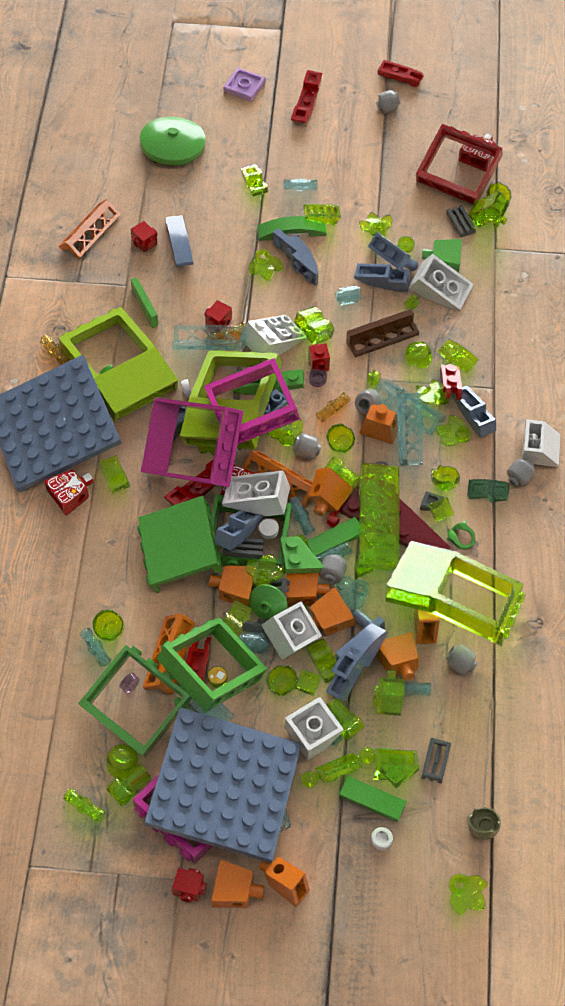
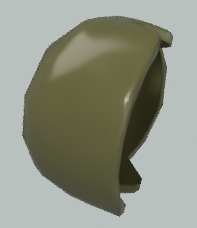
[467,807,501,840]

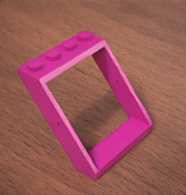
[140,398,244,487]

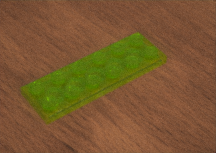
[359,462,399,572]

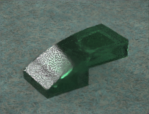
[467,479,509,502]

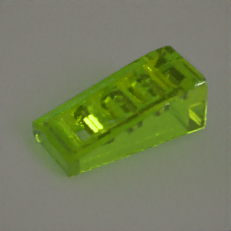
[303,204,341,225]

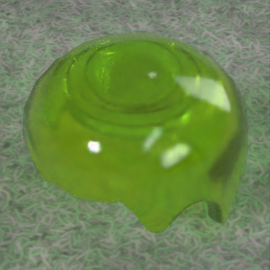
[486,182,511,207]
[404,341,433,369]
[326,423,356,454]
[431,465,460,491]
[92,609,125,642]
[266,665,298,696]
[106,744,138,779]

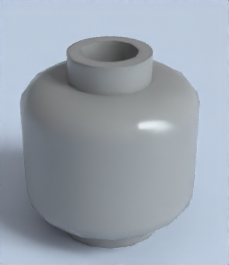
[376,90,401,114]
[355,389,381,415]
[292,433,321,460]
[507,458,535,486]
[319,554,347,584]
[446,644,477,675]

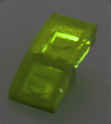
[241,164,268,196]
[438,339,479,373]
[99,455,130,493]
[223,600,253,637]
[306,638,337,684]

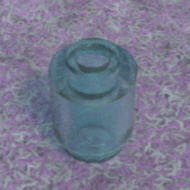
[335,285,362,305]
[239,632,269,654]

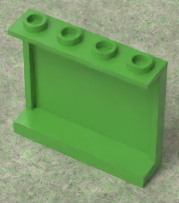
[137,496,223,593]

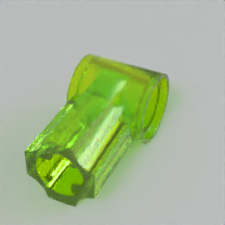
[324,457,361,490]
[326,698,365,740]
[106,764,151,806]

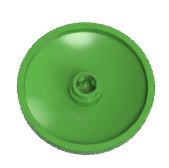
[140,116,205,165]

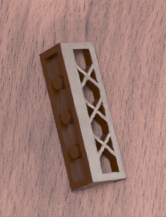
[346,309,419,358]

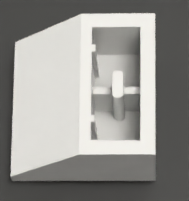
[521,419,560,467]

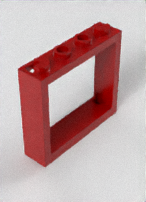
[415,124,503,206]

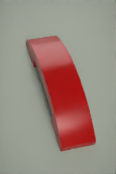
[291,70,323,124]
[164,460,216,506]

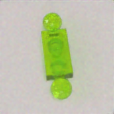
[301,747,376,788]

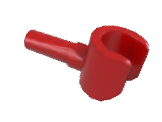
[327,505,343,528]

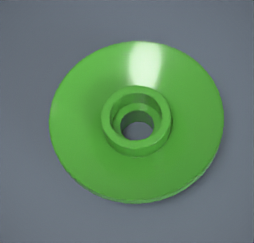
[249,584,287,620]

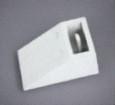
[240,315,307,355]

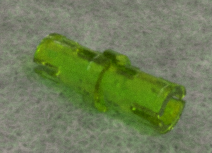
[63,788,106,823]

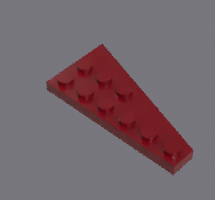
[340,468,451,565]

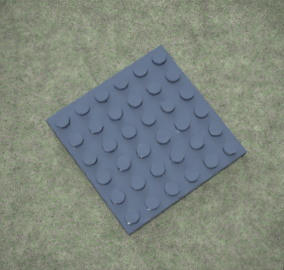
[0,355,122,493]
[144,707,301,863]

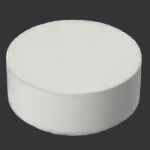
[181,379,192,398]
[259,519,279,539]
[371,827,393,851]

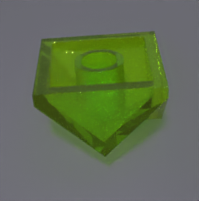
[374,748,419,789]

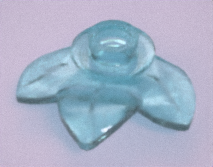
[334,577,370,611]

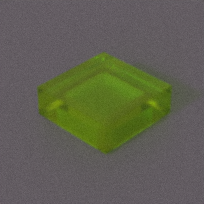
[428,497,454,522]
[295,669,321,696]

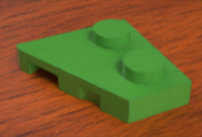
[279,537,323,574]

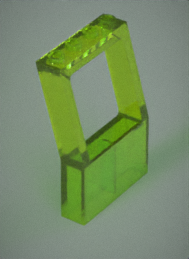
[385,541,526,646]

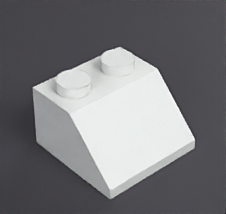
[261,602,322,660]
[285,697,344,760]

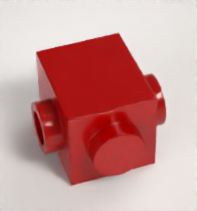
[130,221,158,252]
[204,300,232,332]
[308,343,330,373]
[172,867,207,903]

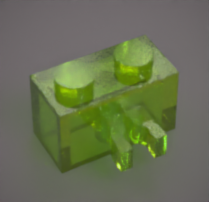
[468,191,510,228]
[373,670,405,716]

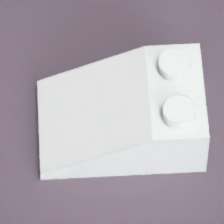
[409,254,473,311]
[222,470,290,516]

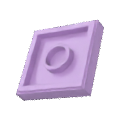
[223,68,266,102]

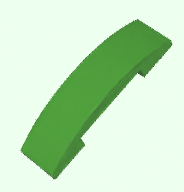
[257,216,327,241]

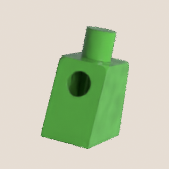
[422,239,462,273]

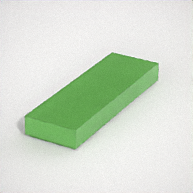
[131,277,158,328]
[305,517,365,558]
[339,776,407,822]

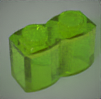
[294,306,335,345]

